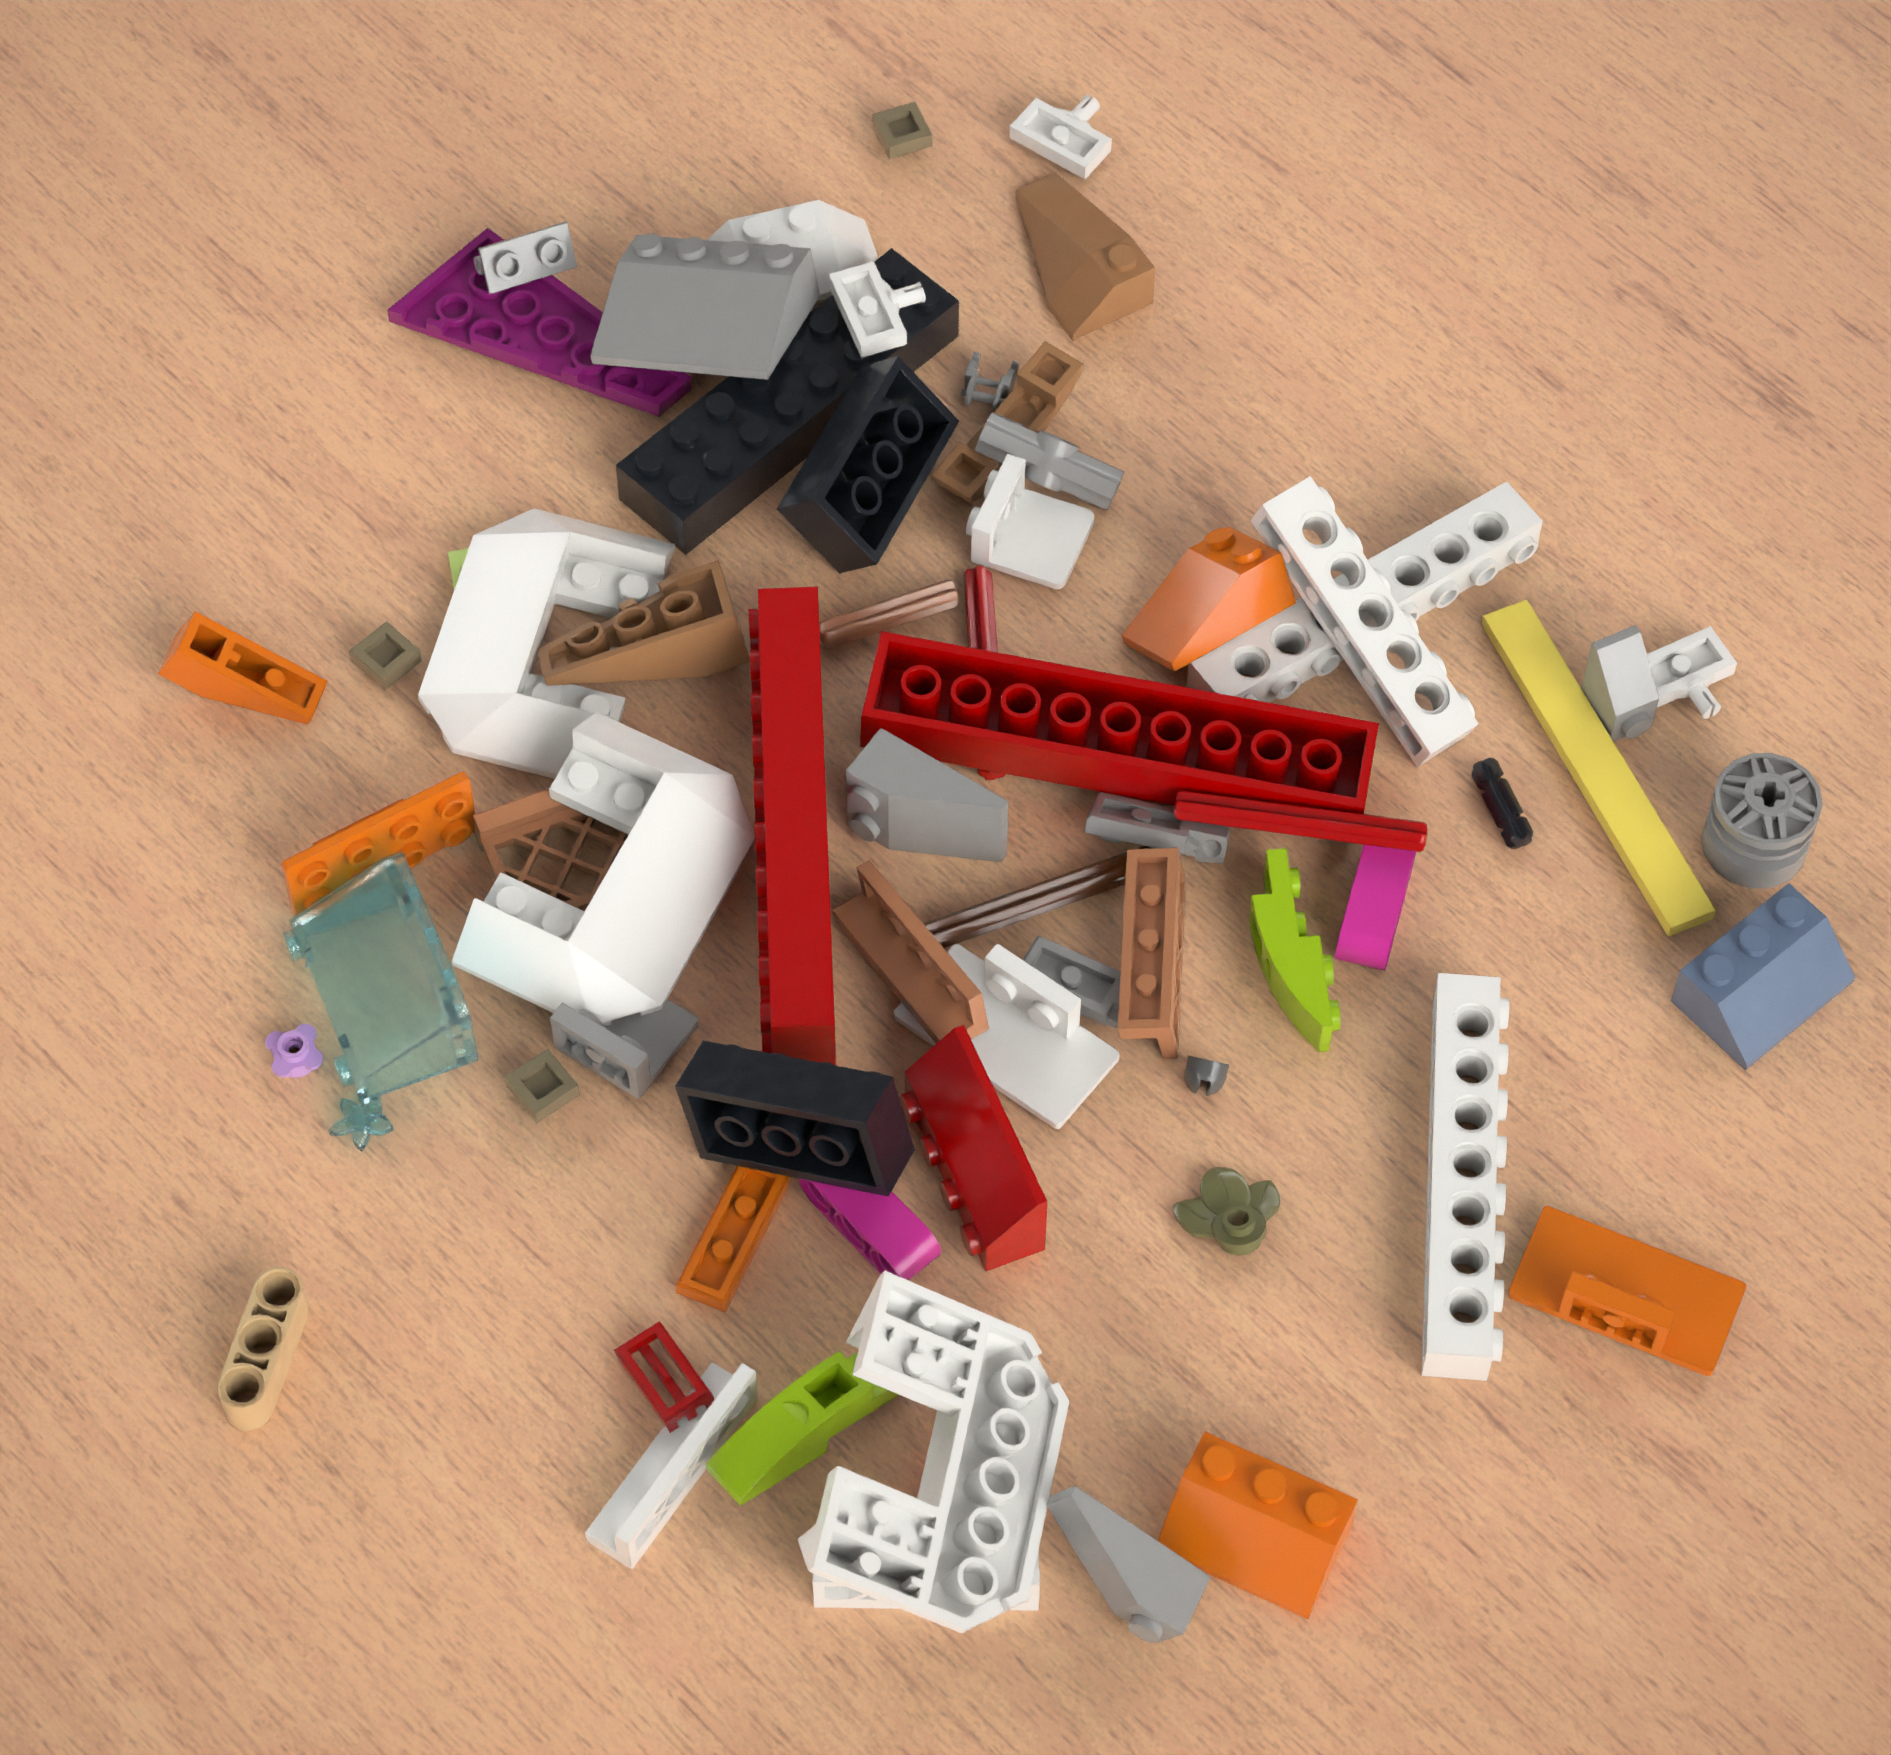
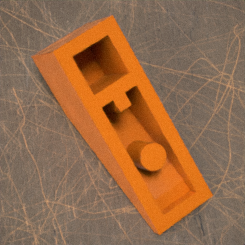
[158,611,328,725]

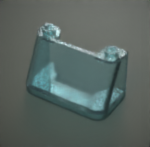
[283,852,478,1103]

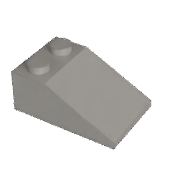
[846,728,1009,862]

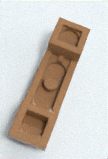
[931,341,1084,504]

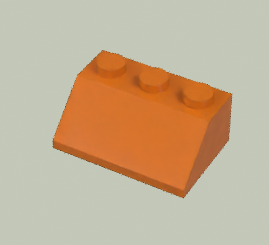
[1158,1431,1358,1619]

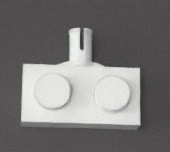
[1009,95,1112,180]
[829,261,925,358]
[1647,626,1737,719]

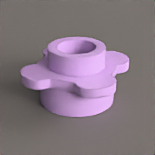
[265,1024,323,1078]

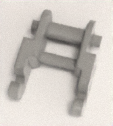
[961,352,1019,412]

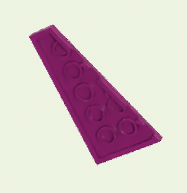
[387,228,692,417]

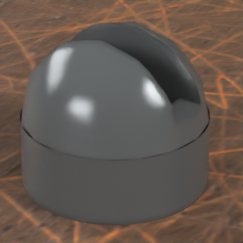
[1185,1055,1229,1096]

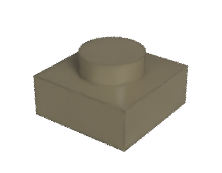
[872,102,932,159]
[349,621,422,690]
[505,1049,580,1123]

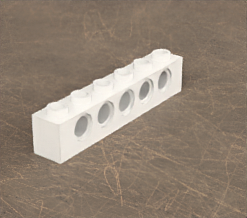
[1251,476,1478,767]

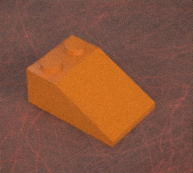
[1121,526,1296,672]

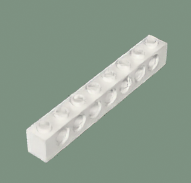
[1186,481,1543,703]
[1421,973,1509,1381]

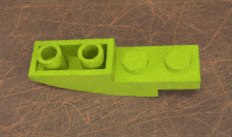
[1249,848,1340,1052]
[706,1350,899,1506]

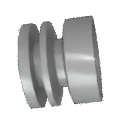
[1701,753,1823,889]

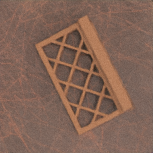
[473,789,628,911]

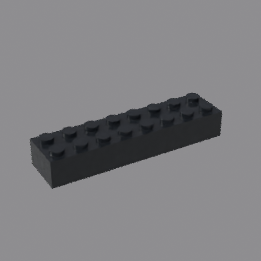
[616,248,959,555]

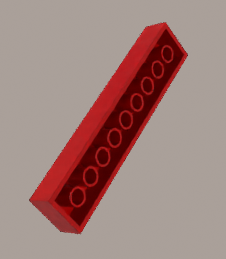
[748,586,836,1065]
[860,631,1379,814]

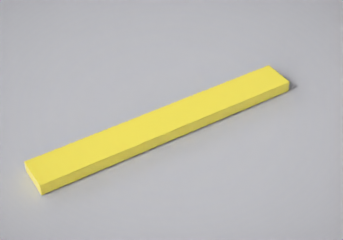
[1481,600,1716,937]

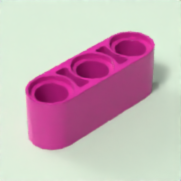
[1335,845,1416,971]
[799,1179,942,1281]

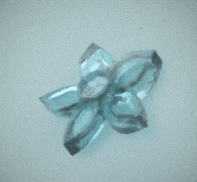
[329,1095,394,1152]

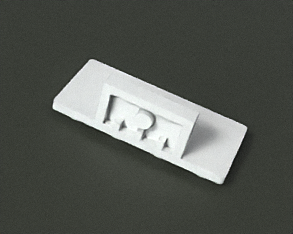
[894,943,1119,1129]

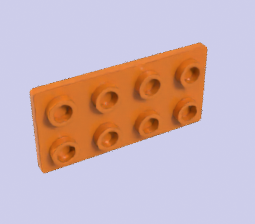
[281,771,475,920]
[1508,1206,1747,1376]

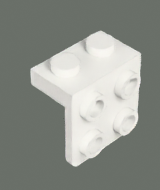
[966,454,1094,589]

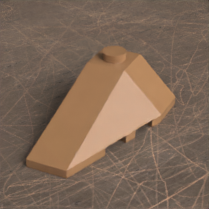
[1016,172,1155,341]
[538,560,750,686]

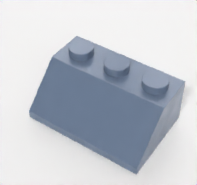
[1671,883,1855,1070]

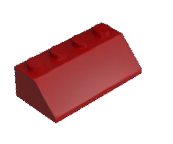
[899,1025,1048,1272]

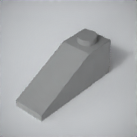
[1047,1486,1211,1643]

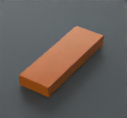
[676,1166,792,1313]

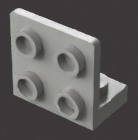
[550,999,698,1099]

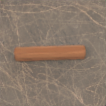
[819,579,959,649]

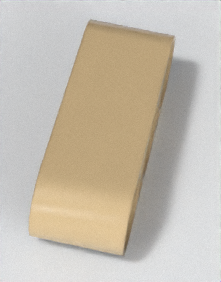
[217,1267,309,1431]

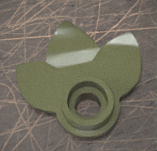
[1173,1167,1280,1255]

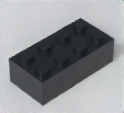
[777,356,959,573]
[675,1040,915,1197]

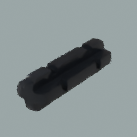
[1471,757,1533,850]

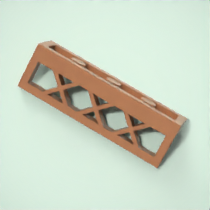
[1118,848,1186,1058]
[832,860,989,1044]

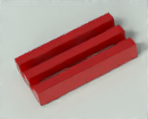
[614,1321,715,1433]

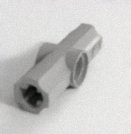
[975,412,1124,510]

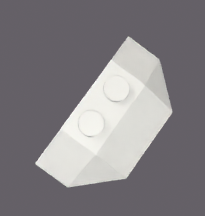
[707,200,877,301]

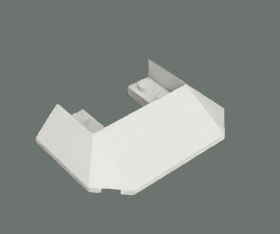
[418,508,675,779]
[452,712,755,1027]
[797,1271,1069,1633]

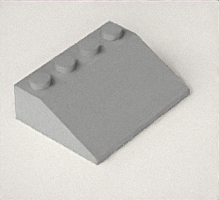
[590,234,820,380]

